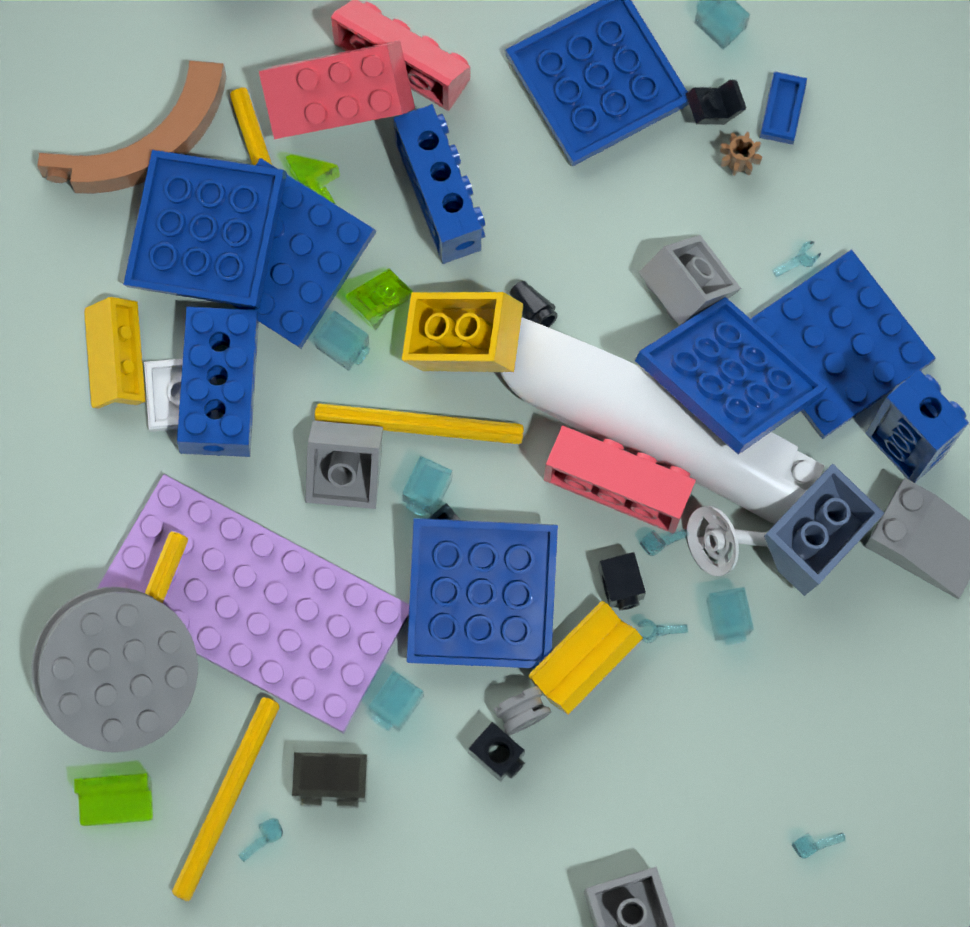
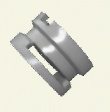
[493,686,551,736]

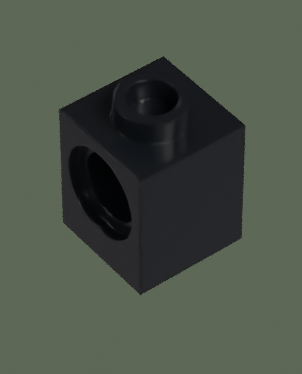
[598,552,646,611]
[468,722,525,782]

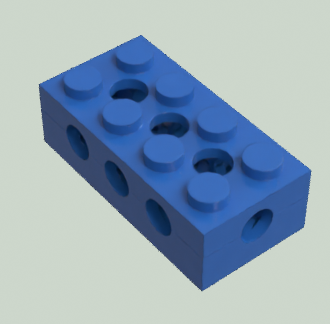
[393,104,486,264]
[177,307,259,457]
[865,369,969,483]

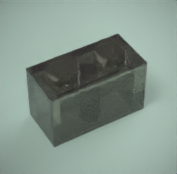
[292,752,368,808]

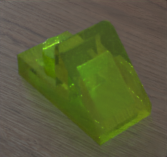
[285,154,340,204]
[345,269,413,330]

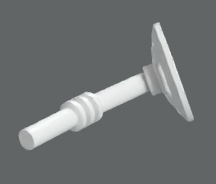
[687,506,770,576]

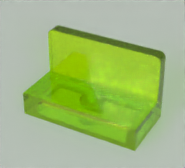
[74,773,154,827]

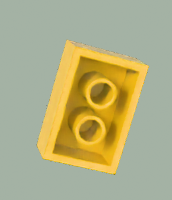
[402,292,523,372]

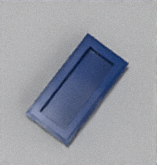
[760,71,807,145]

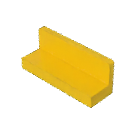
[84,297,145,409]
[529,601,643,715]

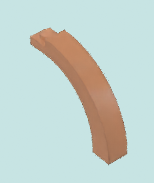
[38,61,227,194]

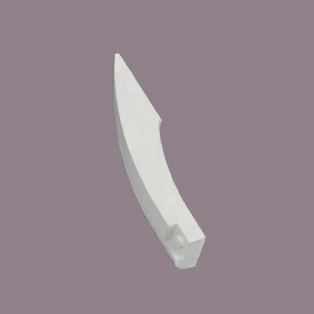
[501,318,825,525]

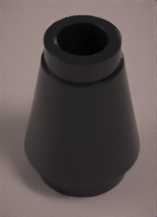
[509,281,558,328]

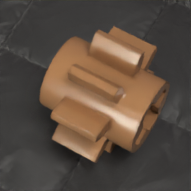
[720,132,762,176]

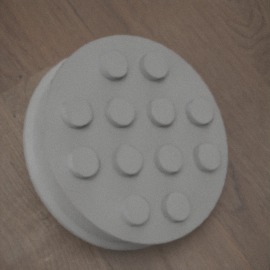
[32,587,198,752]

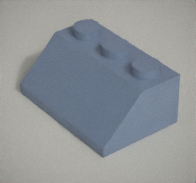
[764,464,884,596]

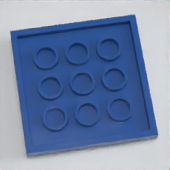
[505,0,689,167]
[123,150,287,309]
[233,158,377,349]
[751,249,936,440]
[635,297,828,455]
[406,518,558,668]

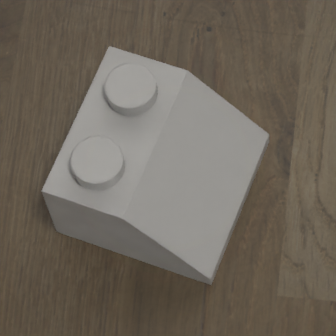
[639,235,741,326]
[305,421,383,509]

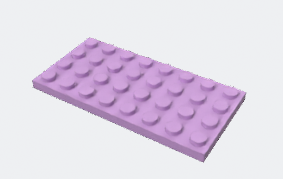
[97,474,409,734]

